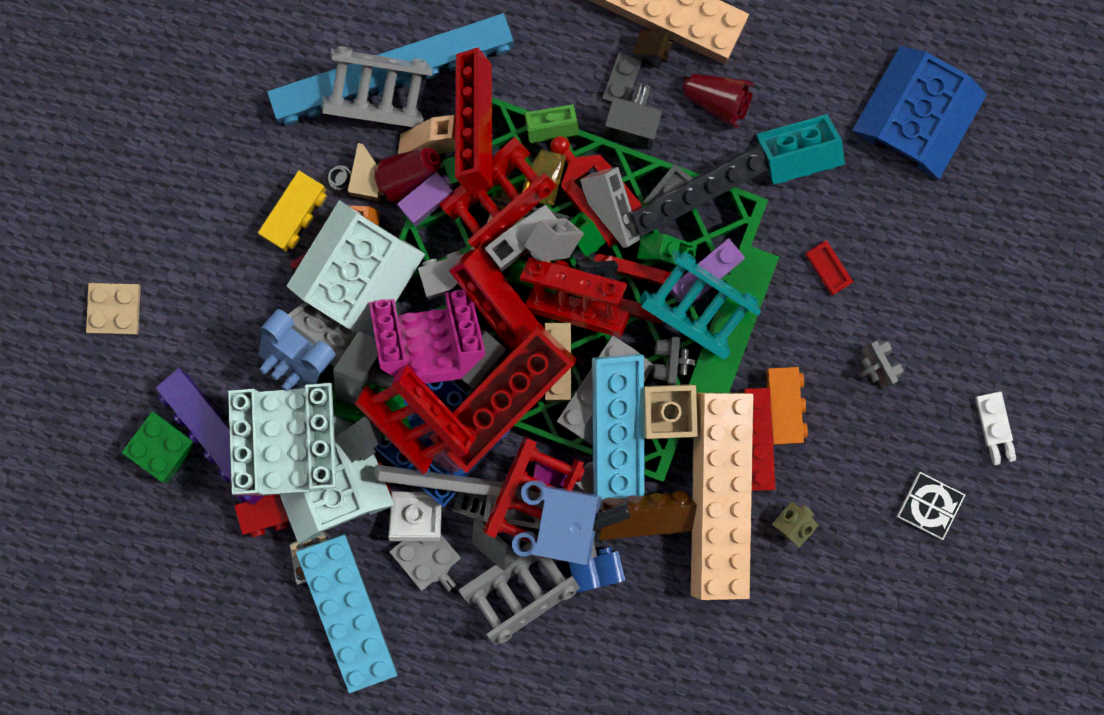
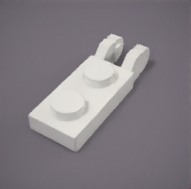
[975,392,1016,465]

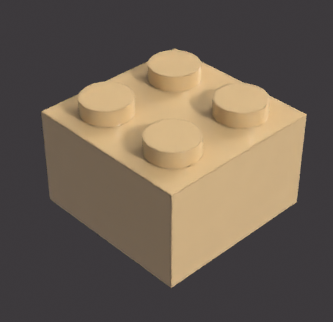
[644,384,698,439]

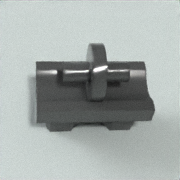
[652,337,695,385]
[860,341,904,390]

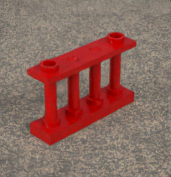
[439,137,557,250]
[520,257,629,338]
[355,365,475,475]
[483,437,585,558]

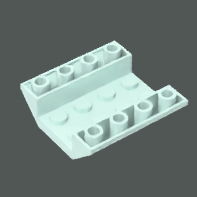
[287,200,425,338]
[228,383,336,496]
[280,416,394,544]

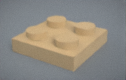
[86,283,140,335]

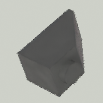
[334,415,382,463]

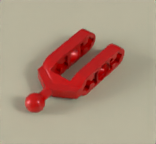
[550,136,642,248]
[553,254,671,324]

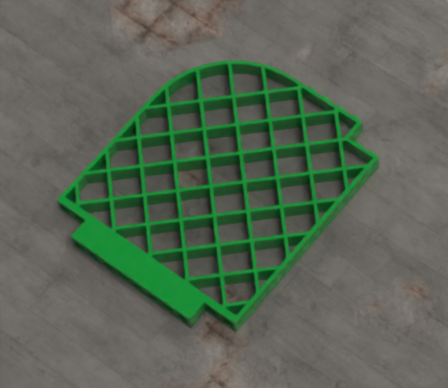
[395,97,779,482]

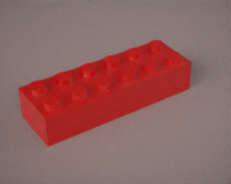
[429,323,576,473]

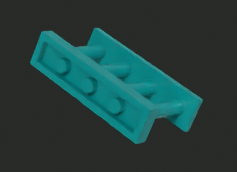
[639,250,761,360]

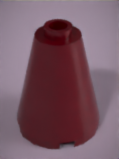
[682,74,754,129]
[374,147,441,204]

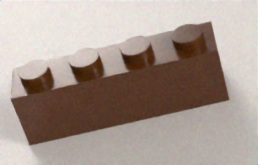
[595,491,697,540]

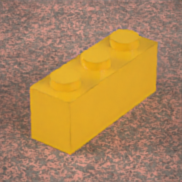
[258,170,327,252]

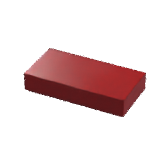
[805,240,853,296]

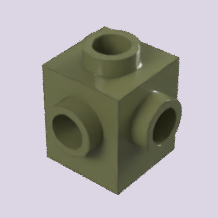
[772,502,819,548]

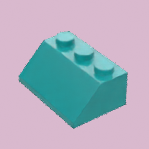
[756,114,845,185]

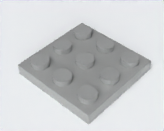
[288,302,375,367]

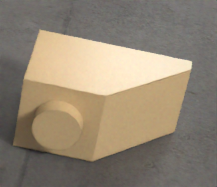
[348,143,385,201]

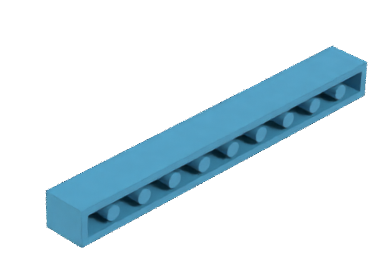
[267,13,514,126]

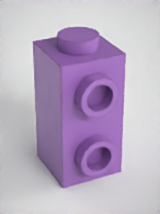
[397,172,454,227]

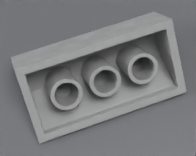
[557,336,654,446]

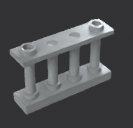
[321,46,432,127]
[459,543,580,646]

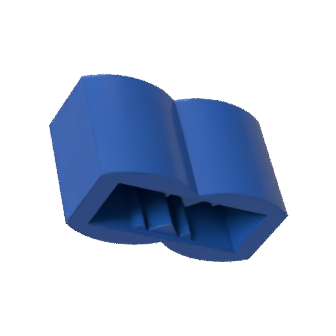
[569,547,626,593]

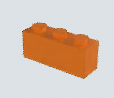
[766,367,808,445]

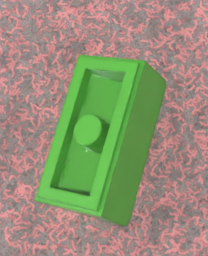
[524,104,579,143]

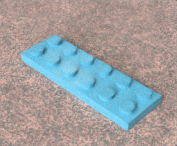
[592,354,644,500]
[296,533,397,693]

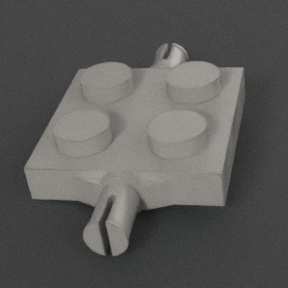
[390,535,461,592]

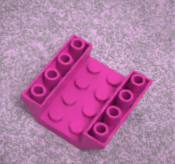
[369,290,485,384]

